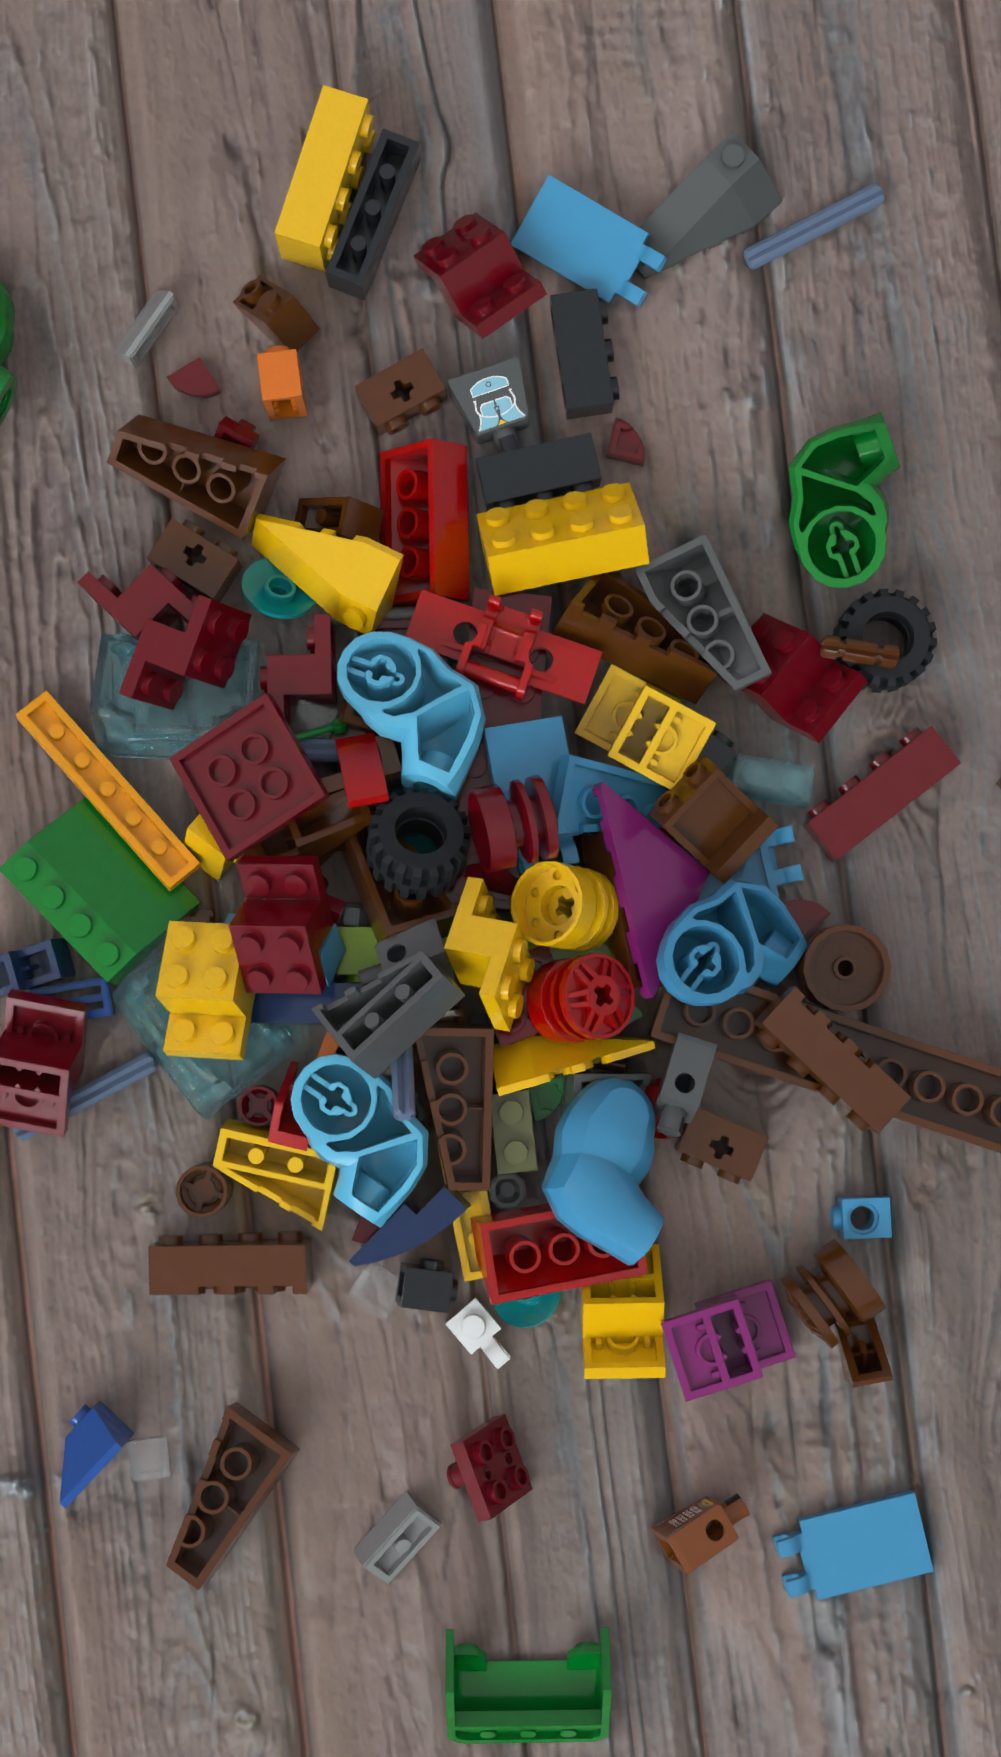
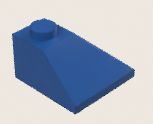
[60,1401,134,1509]

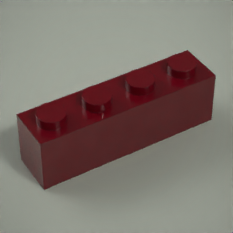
[803,726,961,862]

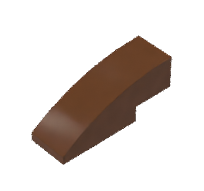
[254,790,372,857]

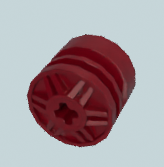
[467,775,559,873]

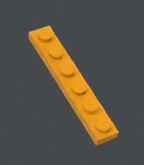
[16,690,200,892]

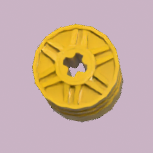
[511,861,619,952]

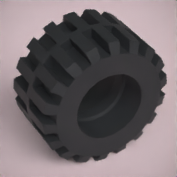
[832,588,937,693]
[366,787,472,900]

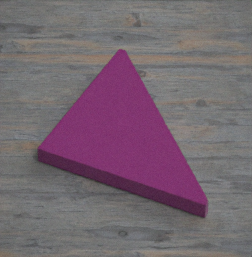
[592,782,710,999]

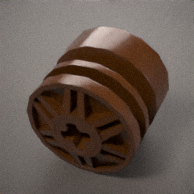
[780,1239,886,1349]

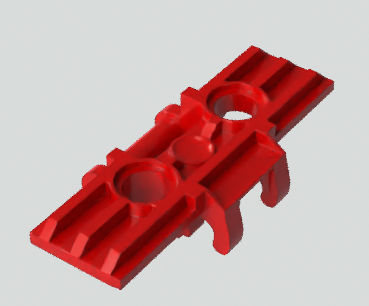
[405,590,603,705]

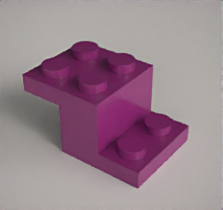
[660,1279,796,1402]

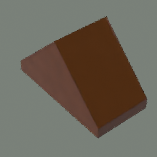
[834,1315,893,1388]

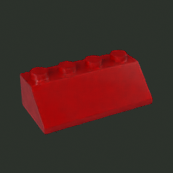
[380,438,470,607]
[470,1203,648,1305]

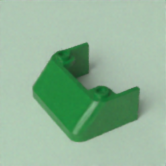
[445,1627,612,1744]

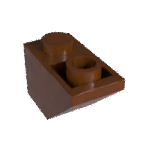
[233,275,320,351]

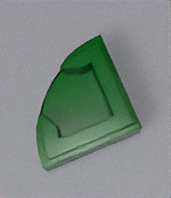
[528,1074,565,1121]

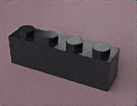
[326,129,421,301]

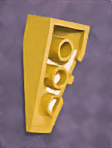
[251,514,404,634]
[493,1034,657,1096]

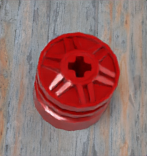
[526,953,635,1043]

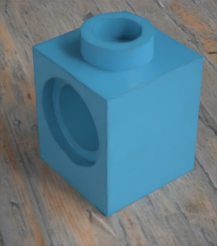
[830,1194,892,1239]

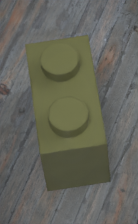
[492,1089,538,1175]

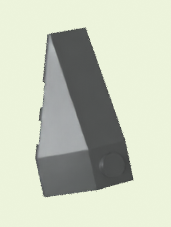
[635,131,782,280]
[634,534,772,692]

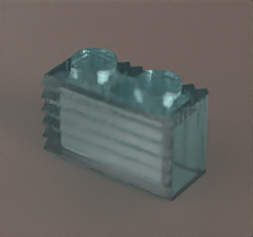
[729,752,815,808]

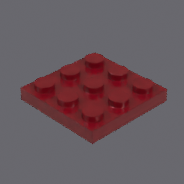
[169,693,331,861]

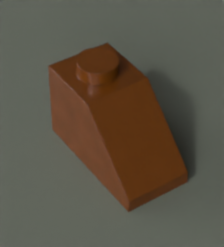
[295,496,384,542]

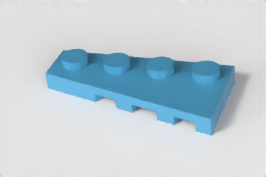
[552,754,670,834]

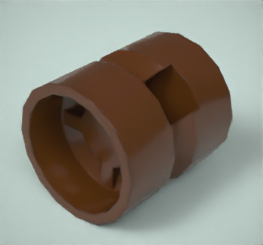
[176,1162,234,1218]

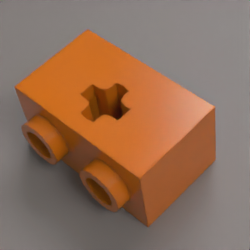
[257,345,308,421]

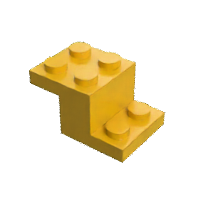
[574,664,717,790]
[444,876,535,1032]
[155,921,255,1060]
[581,1244,666,1379]

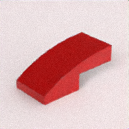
[335,733,389,808]

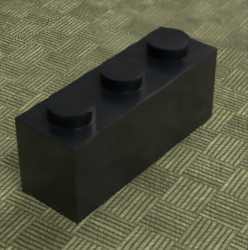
[549,288,620,420]
[476,432,601,511]

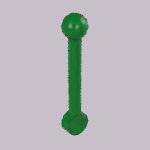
[295,718,347,741]

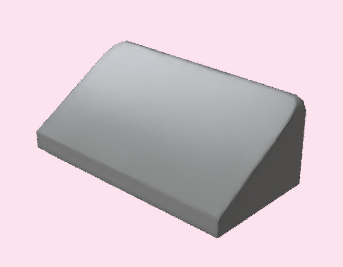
[113,290,179,369]
[354,1492,442,1585]

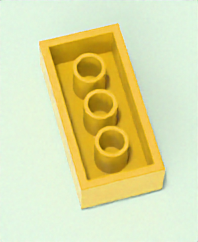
[274,85,376,272]
[476,482,650,596]

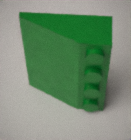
[0,797,202,985]

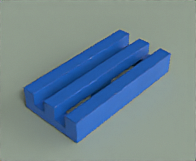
[29,977,115,1019]

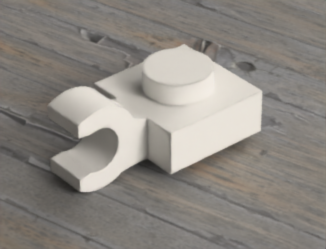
[446,1297,511,1369]

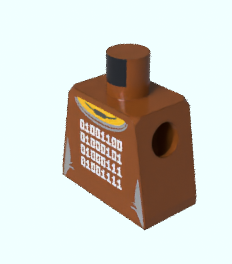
[651,1493,750,1574]

